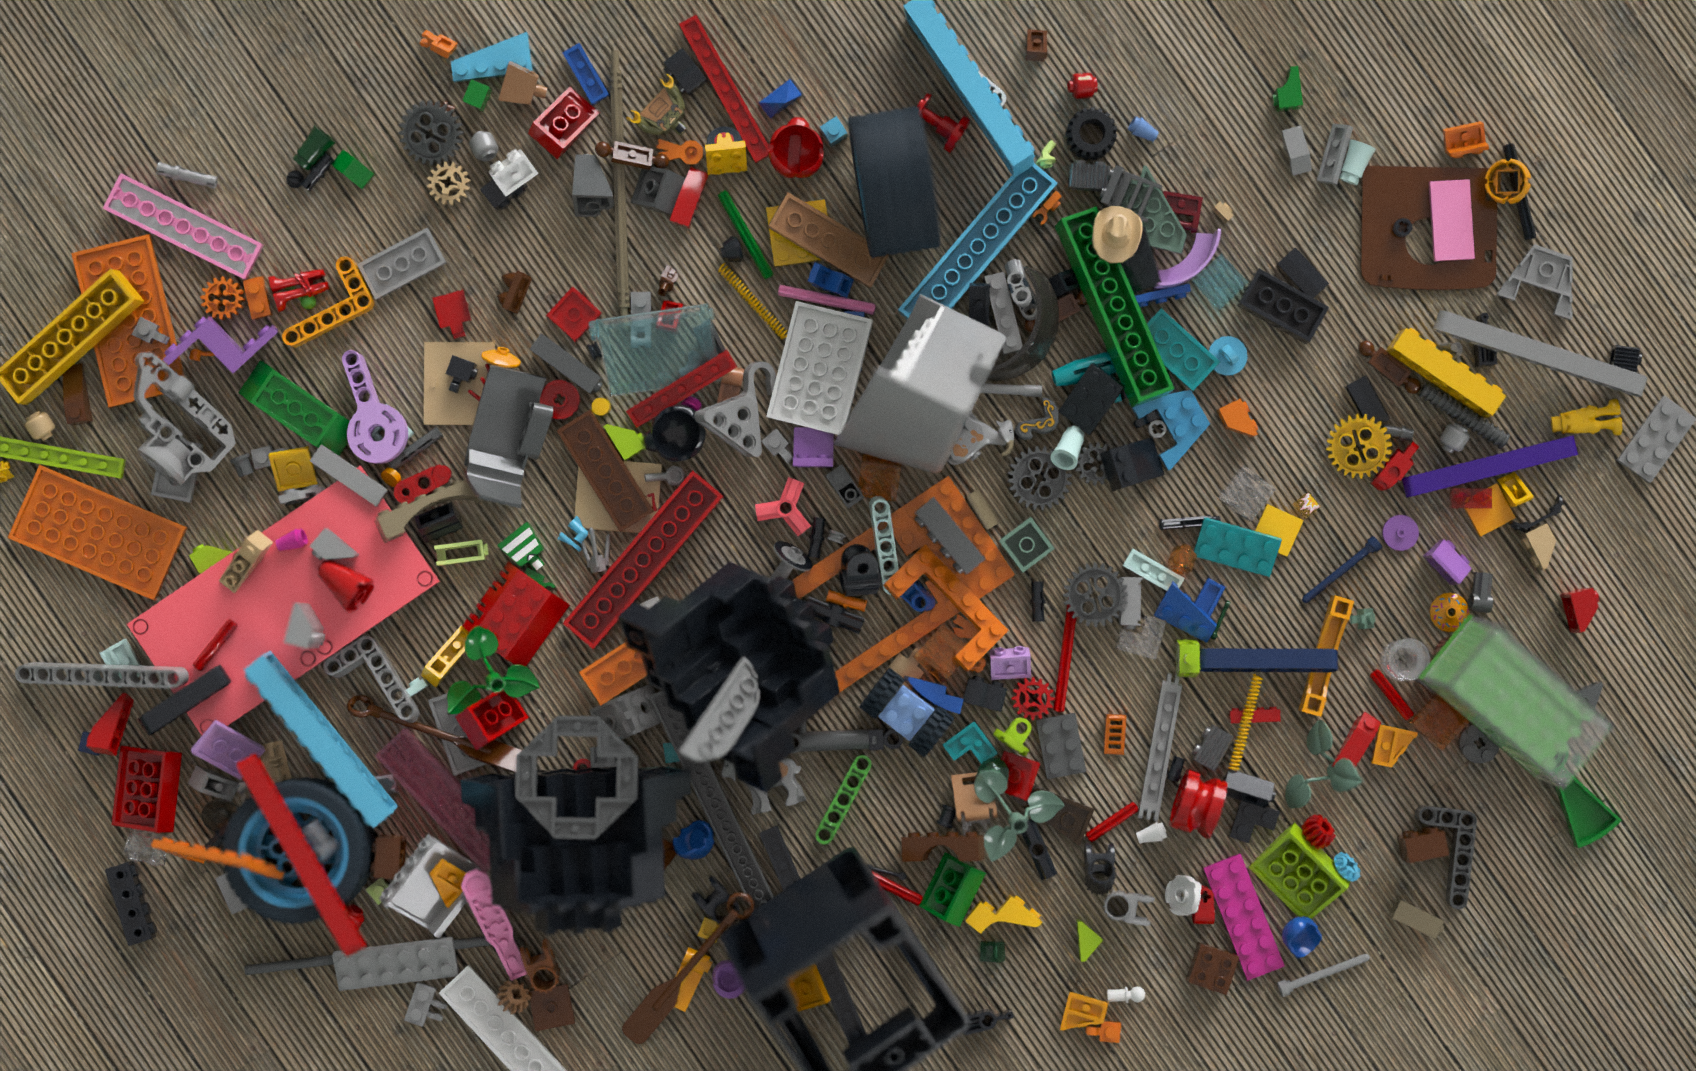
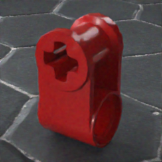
[1192,885,1215,924]

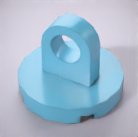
[1208,336,1248,376]

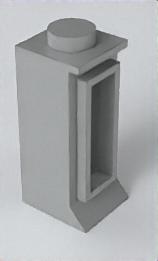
[1119,577,1144,629]

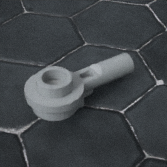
[645,466,685,486]

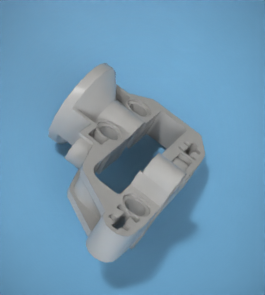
[133,352,236,487]

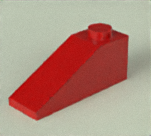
[86,693,134,756]
[1332,712,1382,767]

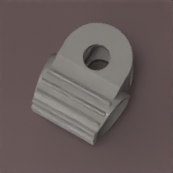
[1103,890,1155,926]

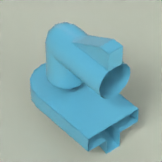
[557,516,588,552]

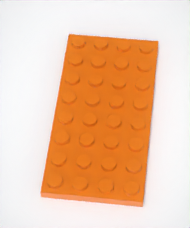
[71,234,185,408]
[7,465,187,601]

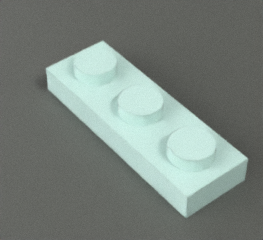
[1122,548,1185,591]

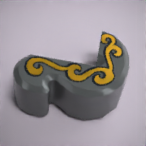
[1015,398,1059,440]

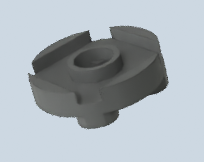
[1458,724,1499,763]

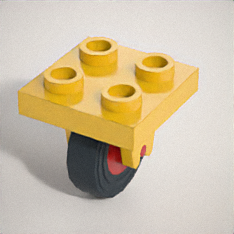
[705,126,747,175]

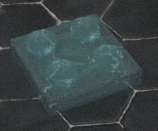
[1192,254,1249,310]

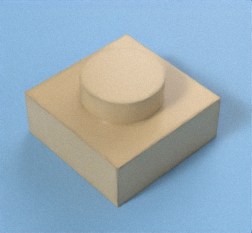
[1212,202,1234,224]

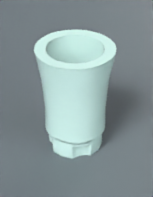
[1339,139,1376,185]
[1050,425,1085,470]

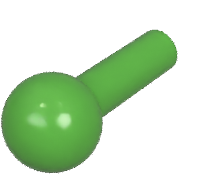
[285,286,316,310]

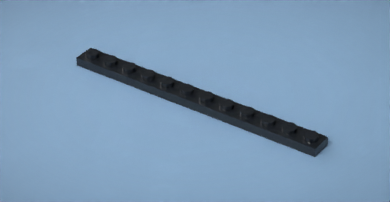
[759,825,866,1046]

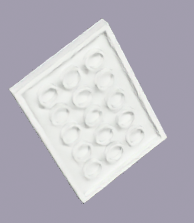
[766,301,873,435]

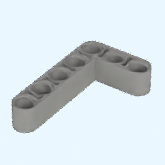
[324,636,420,723]

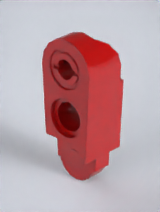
[1370,441,1419,491]
[394,464,452,504]

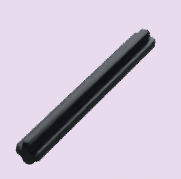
[1503,143,1536,240]

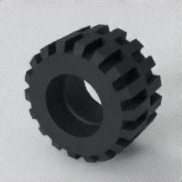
[1065,107,1117,161]

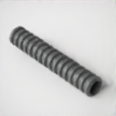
[1419,382,1510,449]

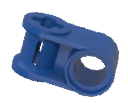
[900,580,935,612]

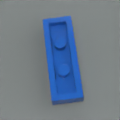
[562,43,610,105]
[1135,284,1191,308]

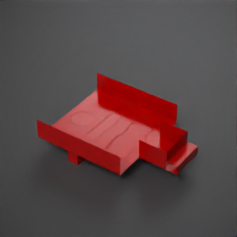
[432,290,472,339]

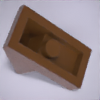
[1025,29,1047,62]

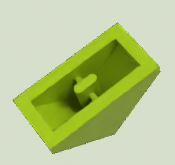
[1076,919,1103,962]

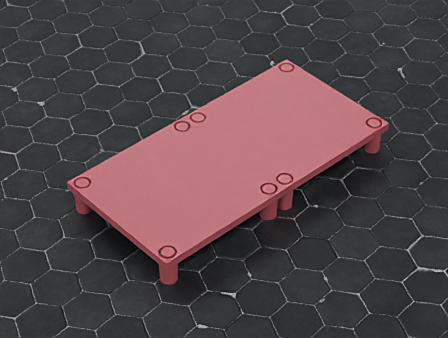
[127,465,440,735]

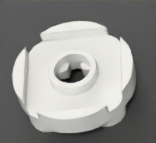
[1165,875,1201,916]

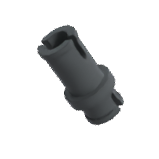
[1383,424,1414,442]

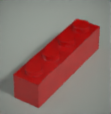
[1229,707,1281,724]

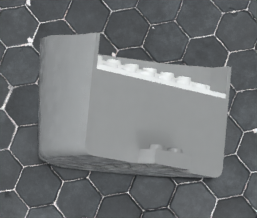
[833,294,1006,473]

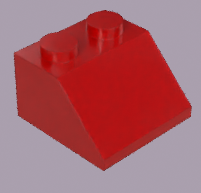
[1560,588,1600,633]

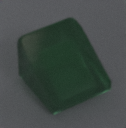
[980,941,1005,963]

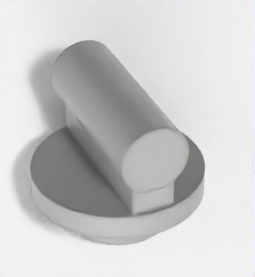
[1439,342,1463,360]

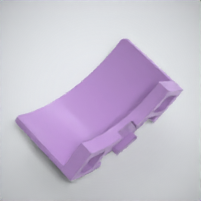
[1153,229,1221,291]

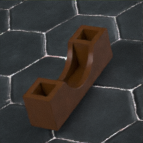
[901,831,985,862]

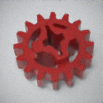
[1011,677,1055,721]

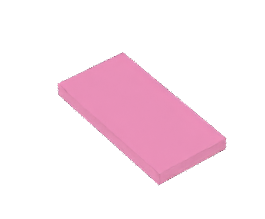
[1429,179,1475,262]

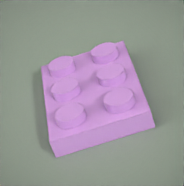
[191,720,265,780]

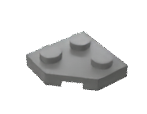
[278,484,325,505]

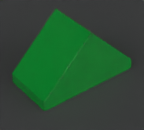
[332,149,375,189]

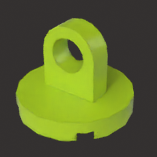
[993,717,1031,756]

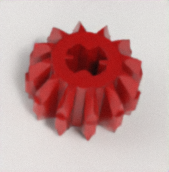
[1301,814,1336,849]

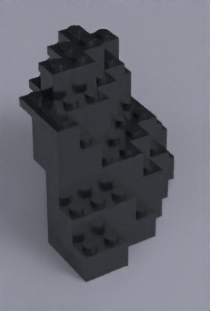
[617,562,840,793]
[461,766,691,935]

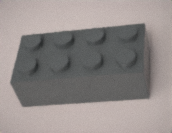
[914,497,985,575]

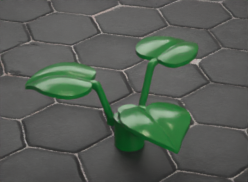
[447,626,539,714]

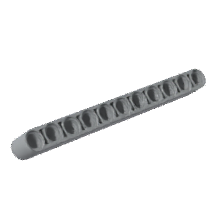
[1433,310,1648,397]

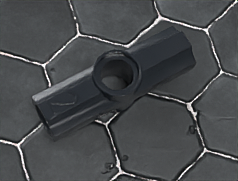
[807,596,865,634]
[1021,819,1058,880]

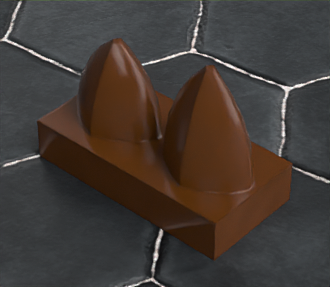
[497,271,532,315]

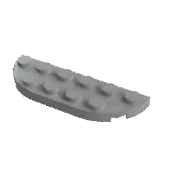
[678,657,760,761]

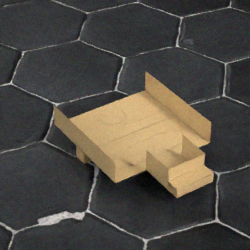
[880,648,925,692]

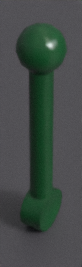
[1210,600,1230,640]

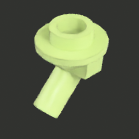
[1036,140,1056,168]

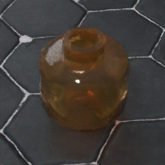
[1168,544,1197,575]

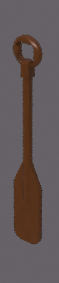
[347,695,522,774]
[622,892,754,1044]

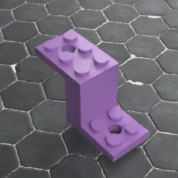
[163,316,279,373]

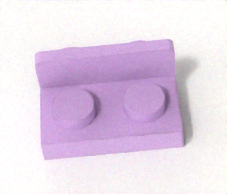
[989,646,1031,680]

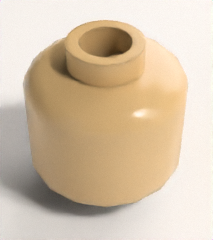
[25,410,55,441]

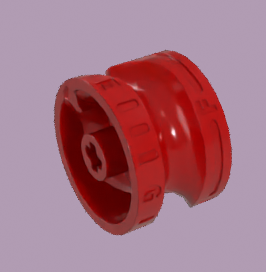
[1169,769,1227,839]

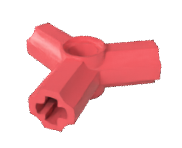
[755,477,811,537]

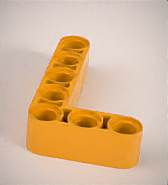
[282,256,375,348]

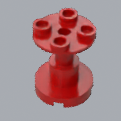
[917,93,971,153]

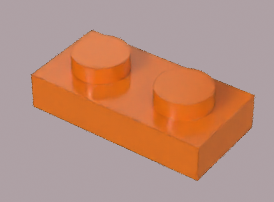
[243,276,272,320]

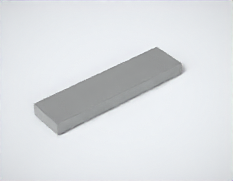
[310,445,388,507]

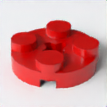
[540,380,580,420]

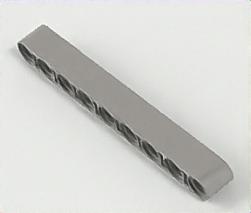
[15,662,189,688]

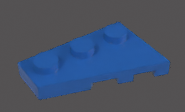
[1154,581,1217,643]

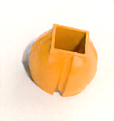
[1485,159,1531,204]

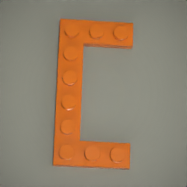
[883,544,1009,672]
[151,837,284,880]

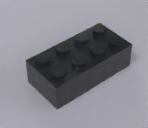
[1237,268,1329,344]

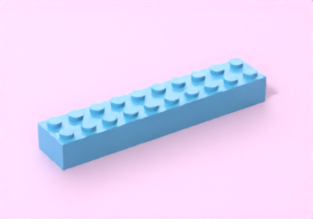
[903,0,1035,178]
[898,163,1057,320]
[244,650,398,828]

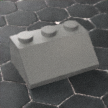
[284,603,326,649]

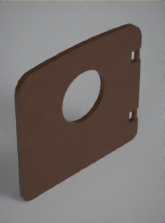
[1360,166,1497,290]

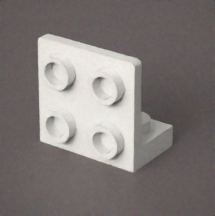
[488,149,538,197]

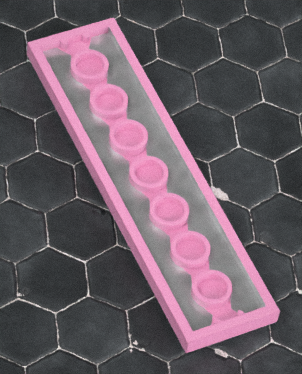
[103,173,264,280]

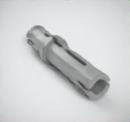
[156,162,218,189]

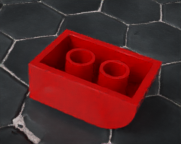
[455,689,529,751]

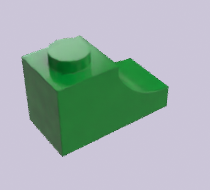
[1272,66,1303,112]

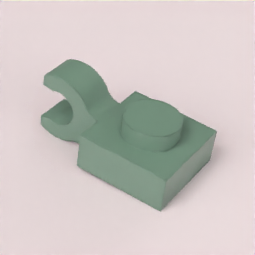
[1350,608,1375,629]

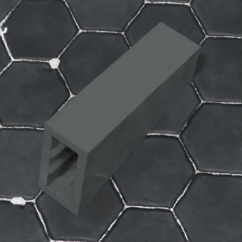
[530,333,603,395]

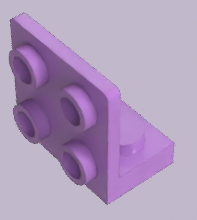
[793,427,834,468]

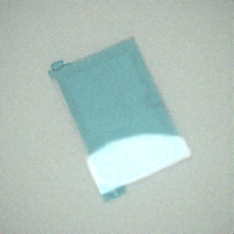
[589,304,722,397]

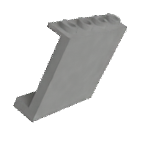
[379,834,485,938]

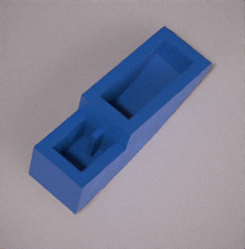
[904,676,964,714]

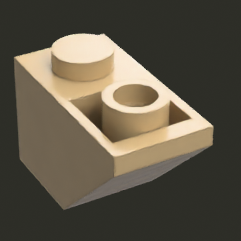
[1521,523,1556,570]

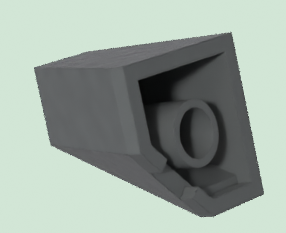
[572,154,614,217]

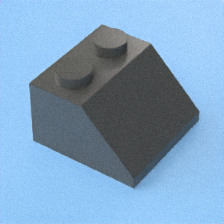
[630,167,685,215]

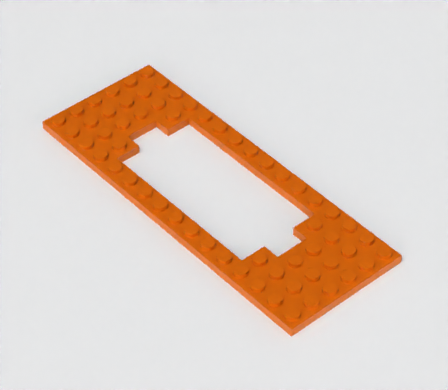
[792,475,1015,692]

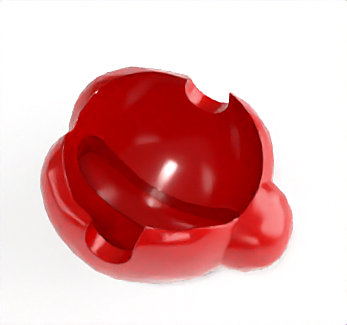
[768,117,824,178]

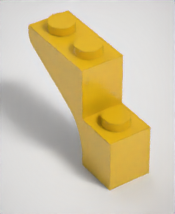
[965,895,1042,934]

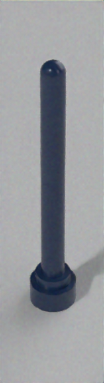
[1302,535,1383,603]

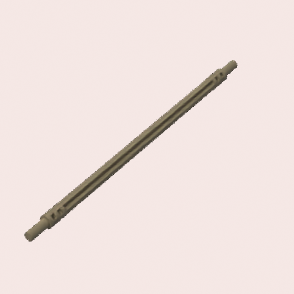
[610,50,630,328]

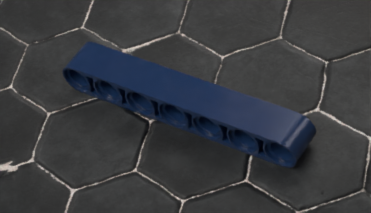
[1200,648,1338,672]

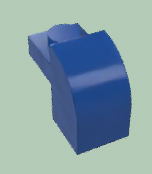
[808,262,854,298]

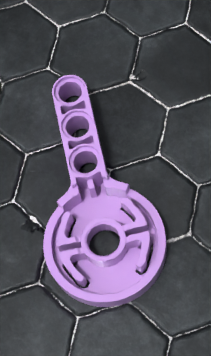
[342,350,408,464]

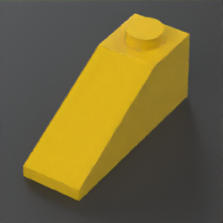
[420,625,469,687]

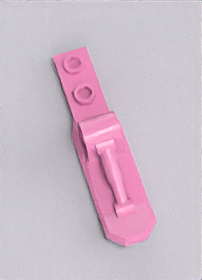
[461,868,527,981]

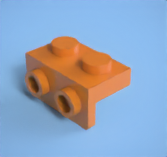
[1443,121,1489,158]

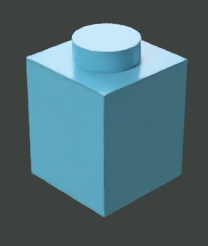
[820,116,847,147]

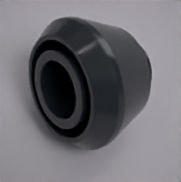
[720,236,744,262]

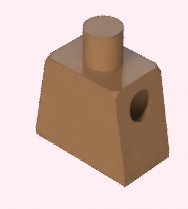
[498,61,548,104]

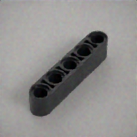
[138,665,232,736]

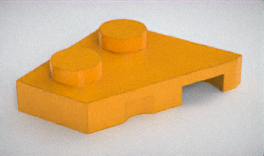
[1060,992,1109,1031]

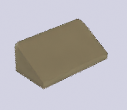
[966,490,998,531]

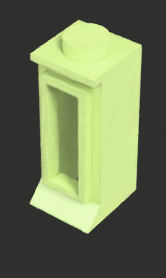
[434,540,489,566]

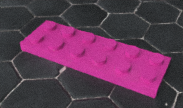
[1203,853,1285,981]

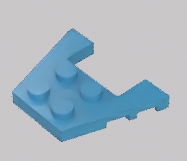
[1129,389,1210,471]

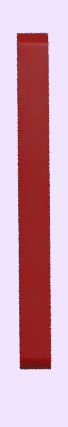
[236,753,366,957]

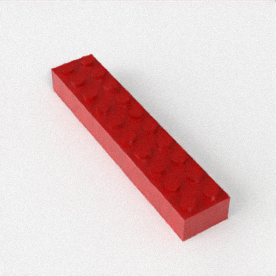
[563,470,724,649]

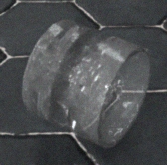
[1380,638,1430,681]

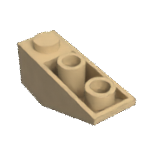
[219,530,273,593]

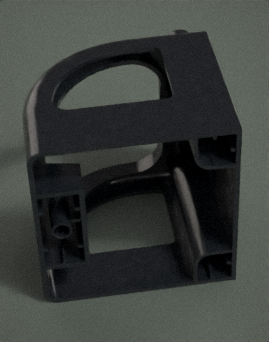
[721,847,969,1071]

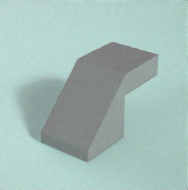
[1281,125,1312,176]

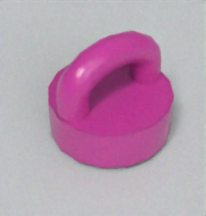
[681,396,702,411]

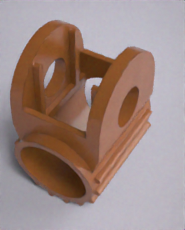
[519,938,560,993]

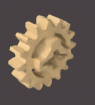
[427,162,471,206]

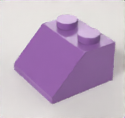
[1423,539,1472,585]

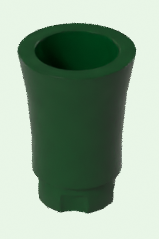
[293,125,336,171]

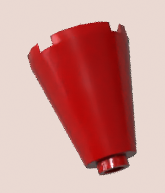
[318,560,374,613]

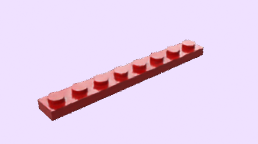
[679,15,769,164]

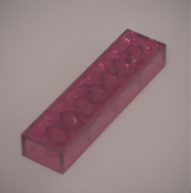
[375,727,490,872]

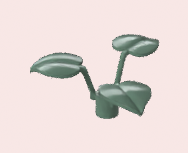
[1285,720,1363,809]
[974,771,1065,862]

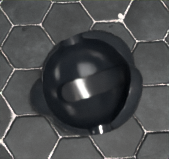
[643,404,706,462]

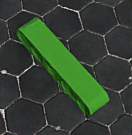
[815,754,871,844]

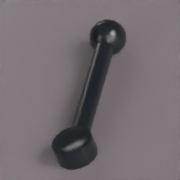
[867,864,906,880]

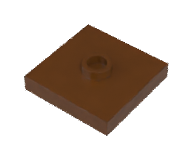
[528,983,576,1031]

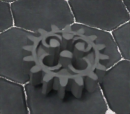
[1075,442,1108,486]

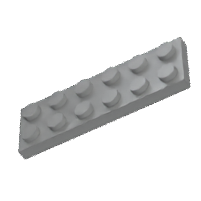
[332,937,459,991]

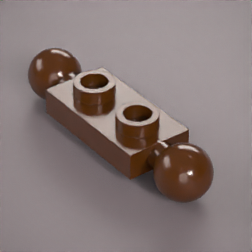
[595,141,669,170]
[1024,290,1088,333]
[1358,340,1421,394]

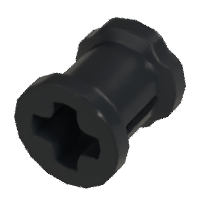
[935,804,956,829]

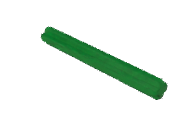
[718,190,773,280]

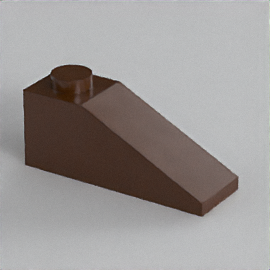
[63,363,93,426]

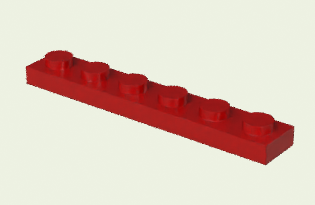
[626,350,737,428]

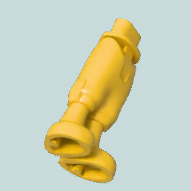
[1550,398,1622,436]

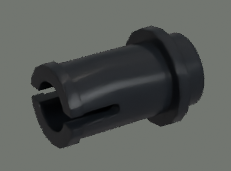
[1166,756,1186,782]

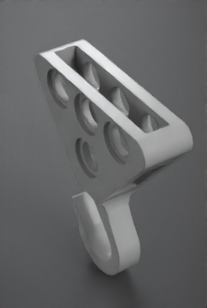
[694,362,776,457]

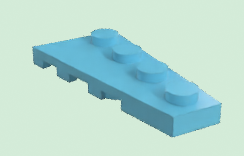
[451,32,533,83]

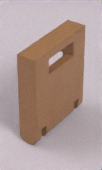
[951,772,997,822]

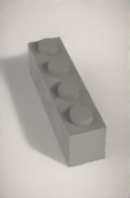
[983,272,1023,356]

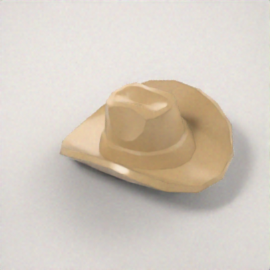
[1092,206,1143,263]

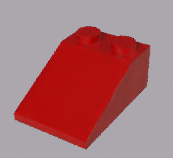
[528,87,600,160]

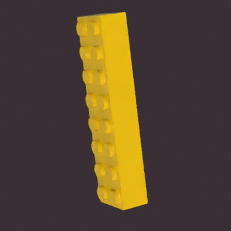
[0,269,144,405]

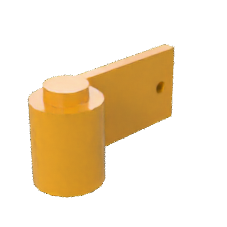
[675,947,713,1012]

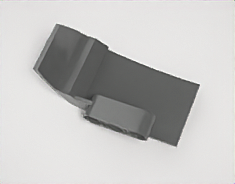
[464,364,553,509]

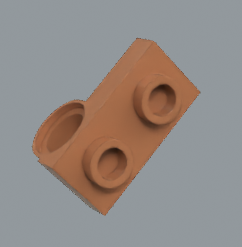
[717,367,745,403]

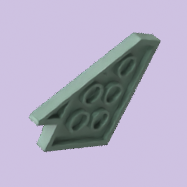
[1121,165,1187,254]

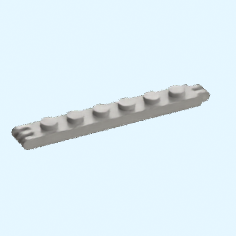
[1138,673,1182,822]

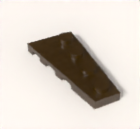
[1012,785,1094,846]

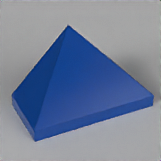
[759,79,802,119]

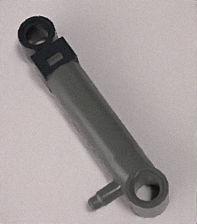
[791,722,903,753]

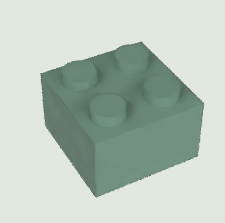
[998,517,1055,573]

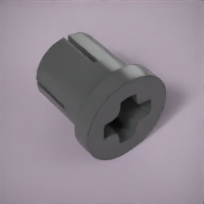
[230,453,254,478]

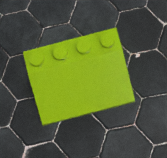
[1248,822,1351,919]

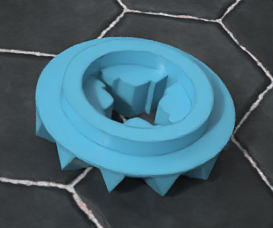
[1334,852,1361,882]

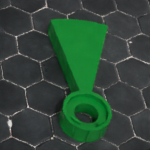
[1542,743,1622,848]

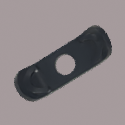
[1509,495,1564,532]

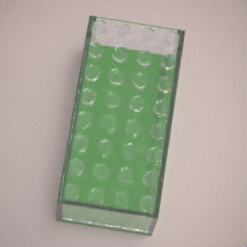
[1418,615,1615,790]

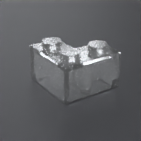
[1115,616,1166,660]

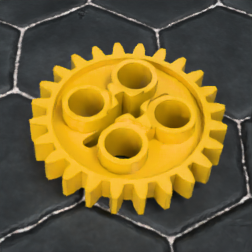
[1326,413,1392,479]

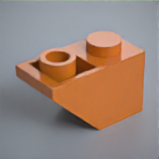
[1216,398,1258,437]

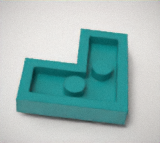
[942,721,998,765]

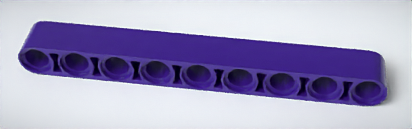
[1402,435,1578,498]

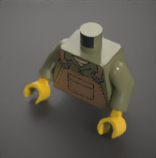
[626,74,688,136]

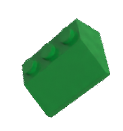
[919,852,986,927]

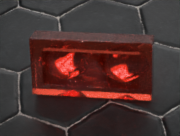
[1450,488,1492,509]

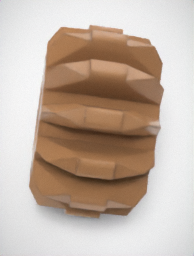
[496,979,531,1015]

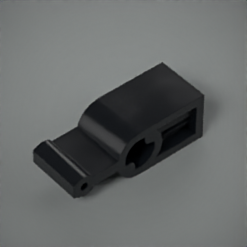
[1473,313,1497,367]
[964,1009,1014,1036]

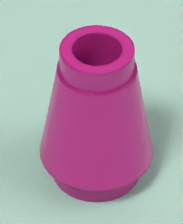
[276,529,308,551]

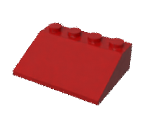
[111,746,182,833]

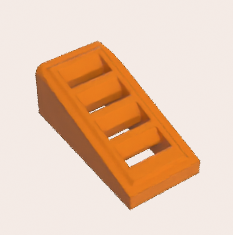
[1104,714,1126,755]

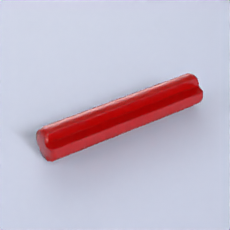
[193,619,237,671]
[1370,669,1414,720]
[1086,802,1139,842]
[872,871,923,906]

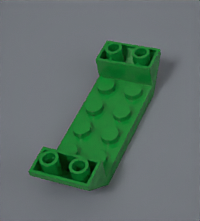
[238,360,356,456]

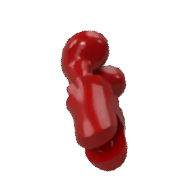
[268,269,329,312]

